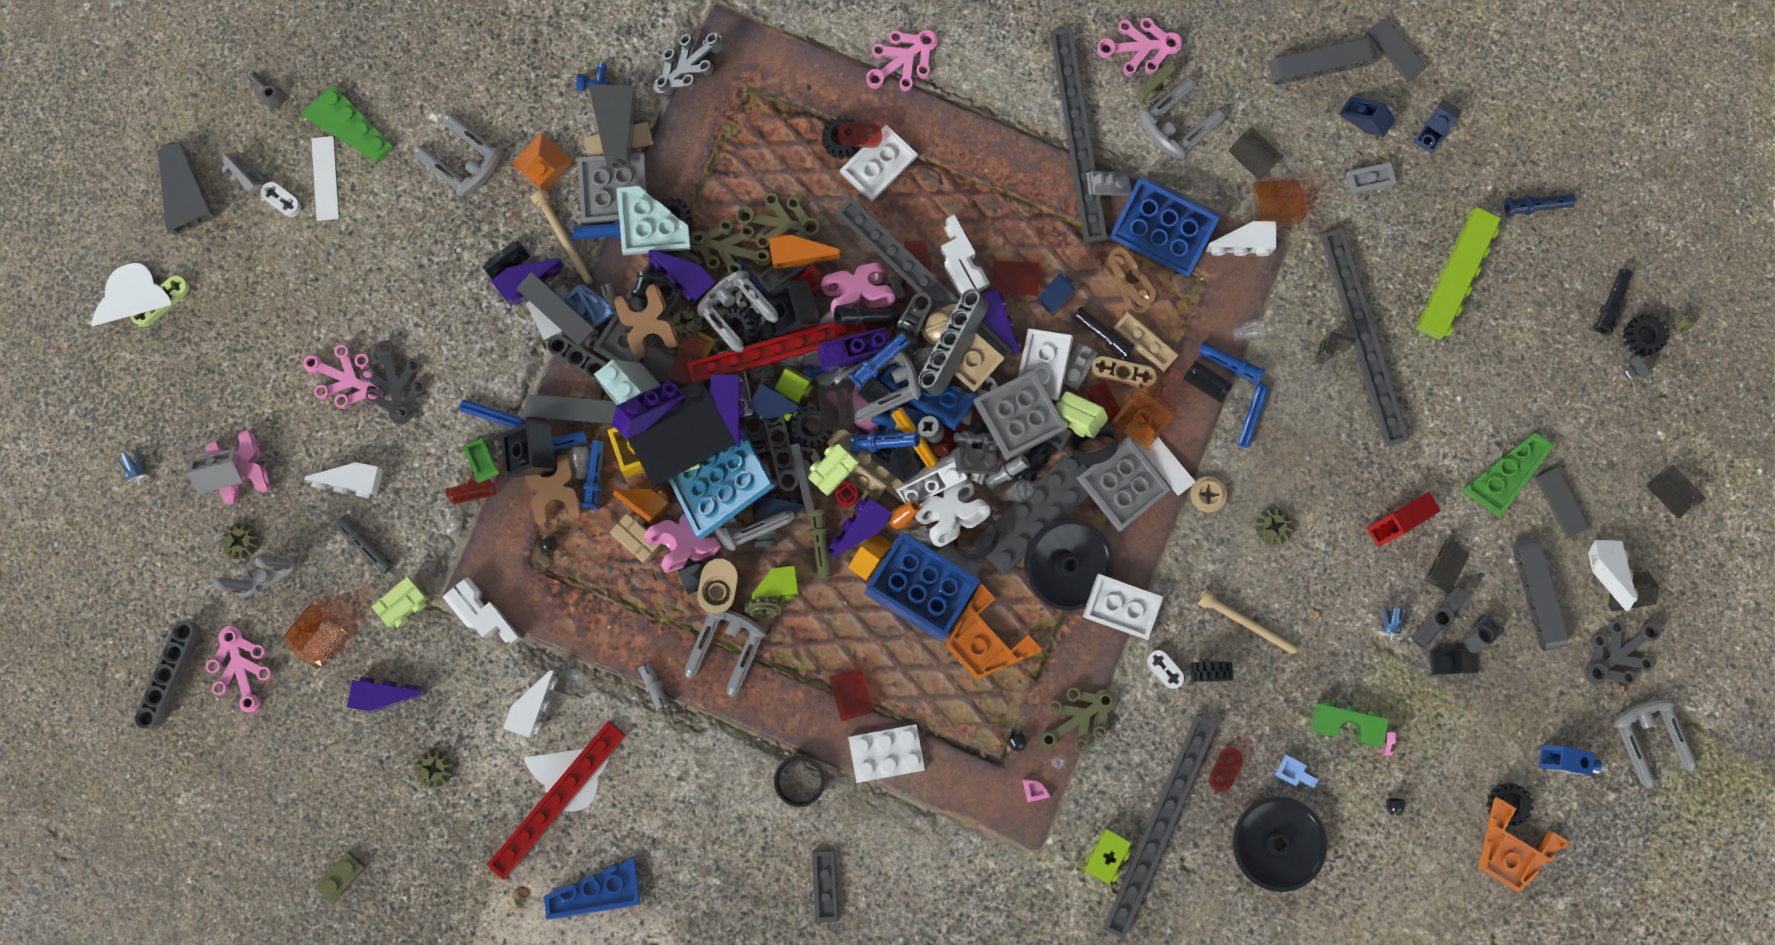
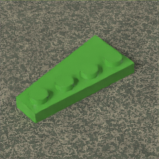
[301,85,394,163]
[1462,433,1554,518]

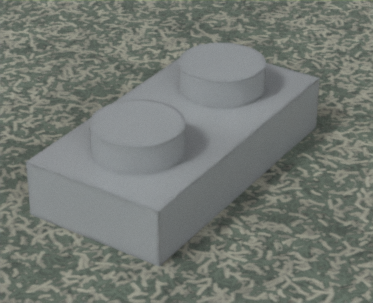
[1346,162,1396,195]

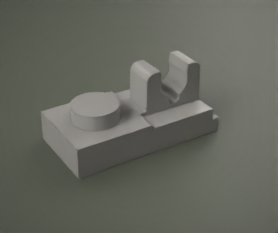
[222,152,267,192]
[1086,171,1132,196]
[1063,342,1098,392]

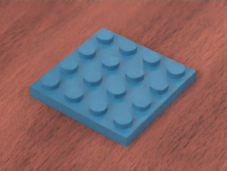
[669,425,775,540]

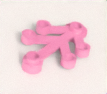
[1097,18,1182,77]
[866,30,938,92]
[303,345,385,409]
[206,626,273,713]

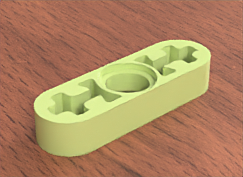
[130,276,189,327]

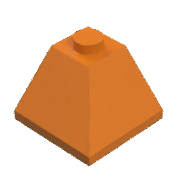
[511,132,574,191]
[613,489,671,526]

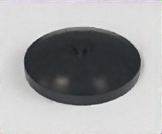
[1024,519,1114,611]
[1232,797,1327,892]

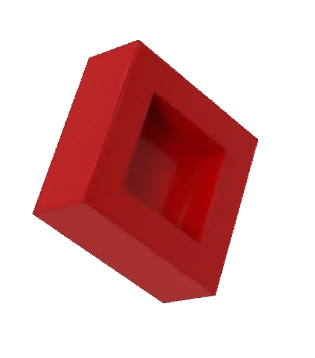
[796,263,825,293]

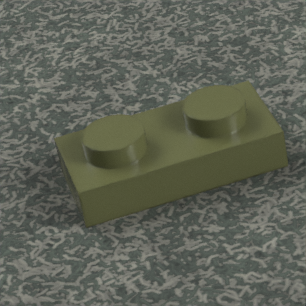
[1136,62,1176,104]
[315,852,366,904]

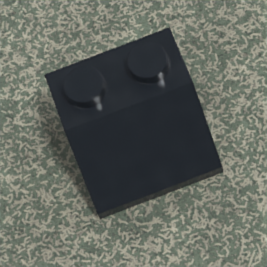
[763,281,820,339]
[501,422,555,478]

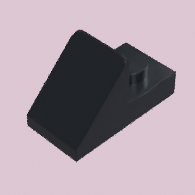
[871,447,920,484]
[678,558,703,595]
[1430,650,1478,675]

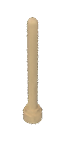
[530,189,593,285]
[1197,588,1297,654]

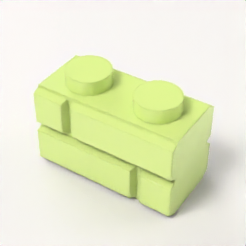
[1054,391,1108,438]
[808,443,861,496]
[371,576,429,628]

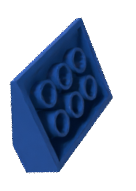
[1109,174,1221,277]
[864,531,980,642]

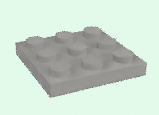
[577,152,647,224]
[973,370,1067,460]
[1076,436,1171,531]

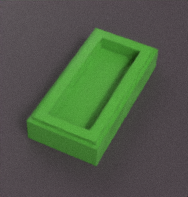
[462,438,499,483]

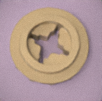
[1190,476,1227,513]

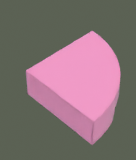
[1382,732,1396,756]
[1022,779,1050,802]

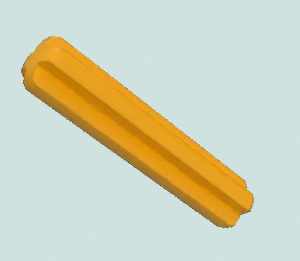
[892,407,938,468]

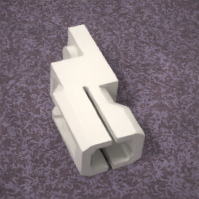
[941,215,990,298]
[443,577,522,644]

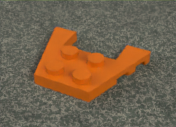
[946,583,1042,680]
[1478,797,1570,893]

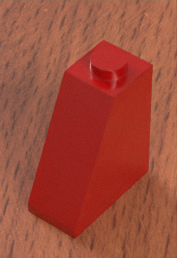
[1367,492,1441,547]

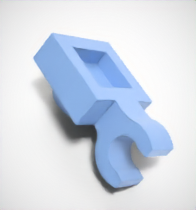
[1274,754,1318,788]

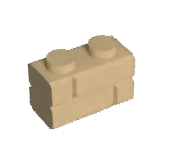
[610,513,664,565]

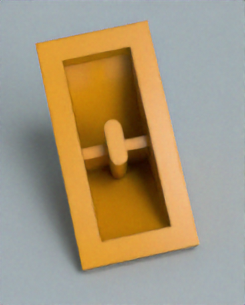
[848,533,893,581]

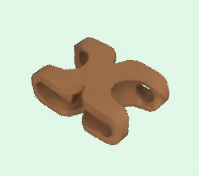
[1104,247,1156,314]
[614,283,679,360]
[525,453,582,526]

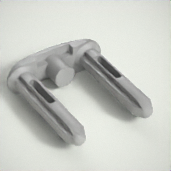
[1140,76,1227,159]
[414,113,501,196]
[697,271,779,352]
[834,350,921,422]
[714,479,795,551]
[213,554,295,597]
[685,610,767,696]
[1613,699,1696,788]

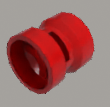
[835,482,858,507]

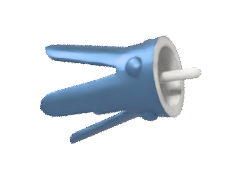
[116,449,146,485]
[1383,606,1407,641]

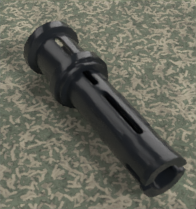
[1593,268,1633,335]
[833,305,902,326]
[1072,306,1136,361]

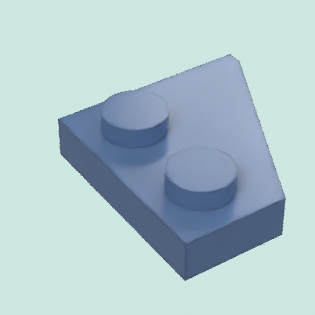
[564,285,617,329]

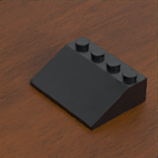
[627,379,736,488]

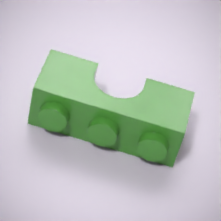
[1310,701,1389,747]

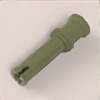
[806,509,833,580]

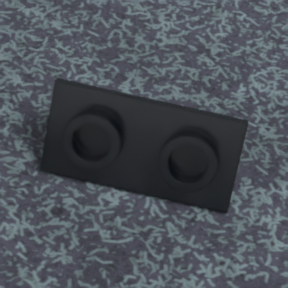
[482,240,530,279]
[1183,360,1233,403]
[1014,442,1053,488]

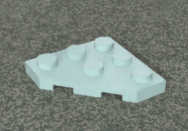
[617,186,690,256]

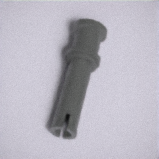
[333,514,394,574]

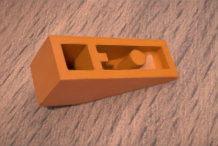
[769,233,840,270]

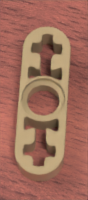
[1091,356,1156,388]

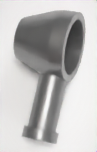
[248,71,285,108]

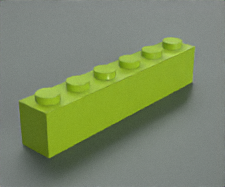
[1415,207,1501,340]

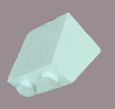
[594,360,660,405]

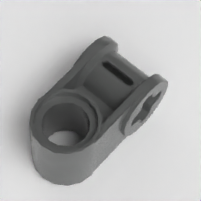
[897,292,933,337]
[1463,612,1505,653]

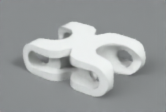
[915,479,990,547]

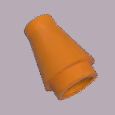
[888,500,921,529]

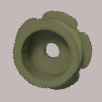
[1672,313,1695,333]

